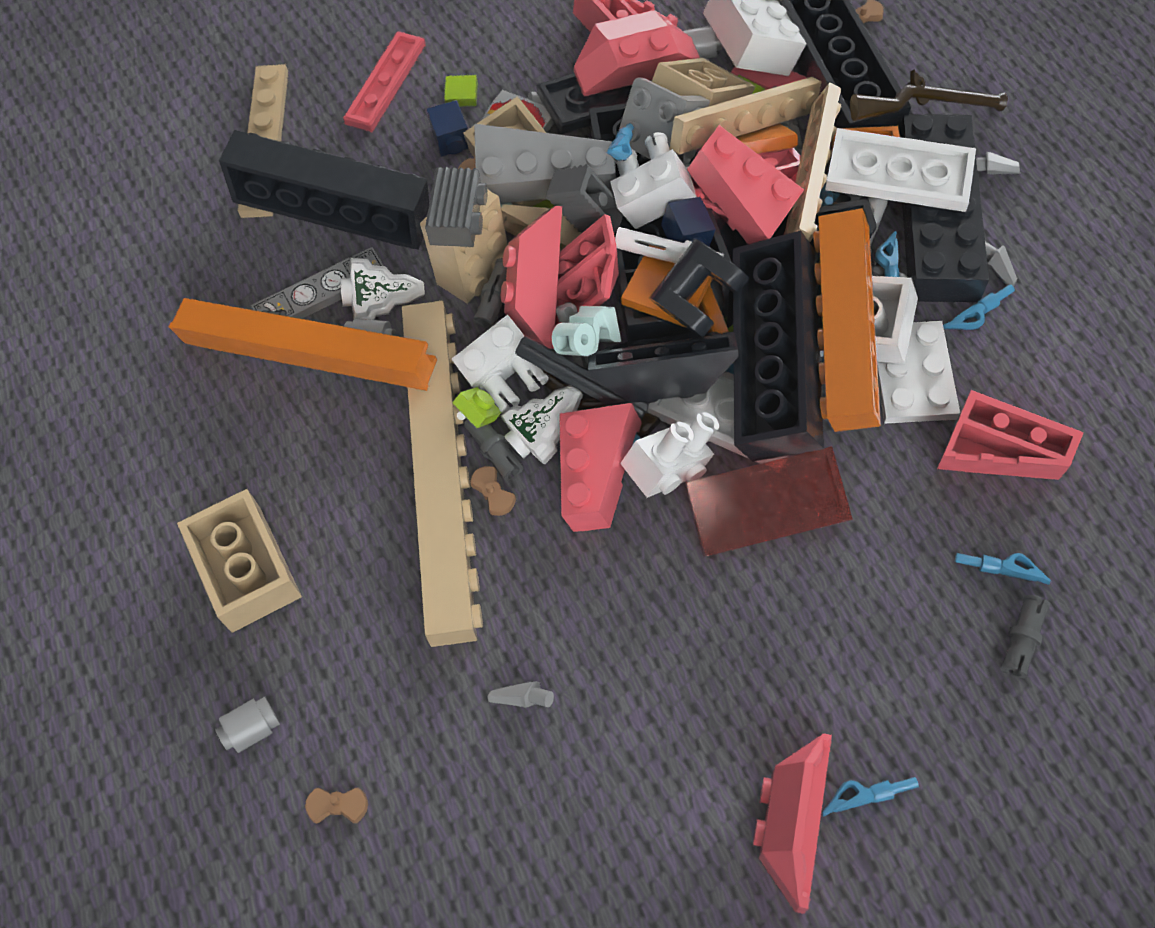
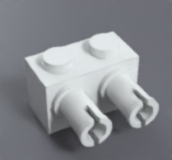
[610,132,697,229]
[452,314,548,414]
[620,412,719,498]

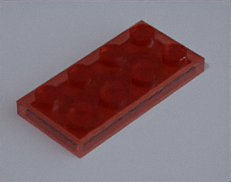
[684,446,853,557]

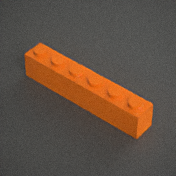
[813,208,881,432]

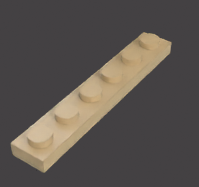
[238,64,288,218]
[669,77,822,155]
[784,82,841,242]

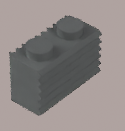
[546,164,623,234]
[425,167,488,247]

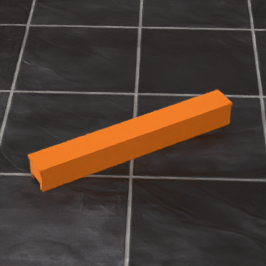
[168,298,438,391]

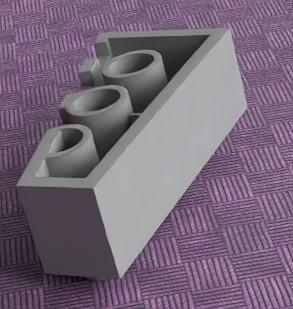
[474,124,616,203]

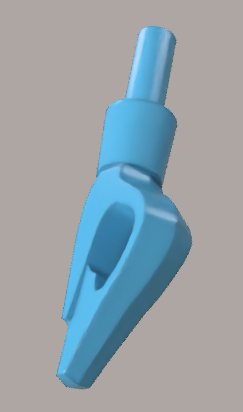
[607,123,634,161]
[875,231,900,277]
[943,284,1015,330]
[955,553,1050,585]
[822,777,919,817]

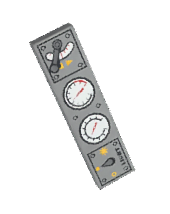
[251,247,384,319]

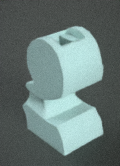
[552,306,622,356]

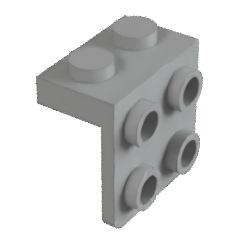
[619,78,711,164]

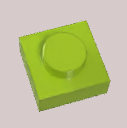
[452,387,502,428]

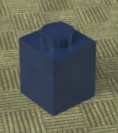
[426,100,469,157]
[661,197,716,247]

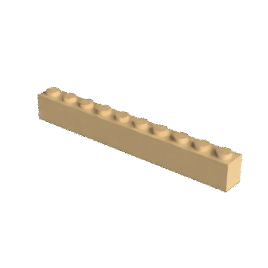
[402,301,483,647]

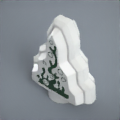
[341,258,425,320]
[500,385,583,464]

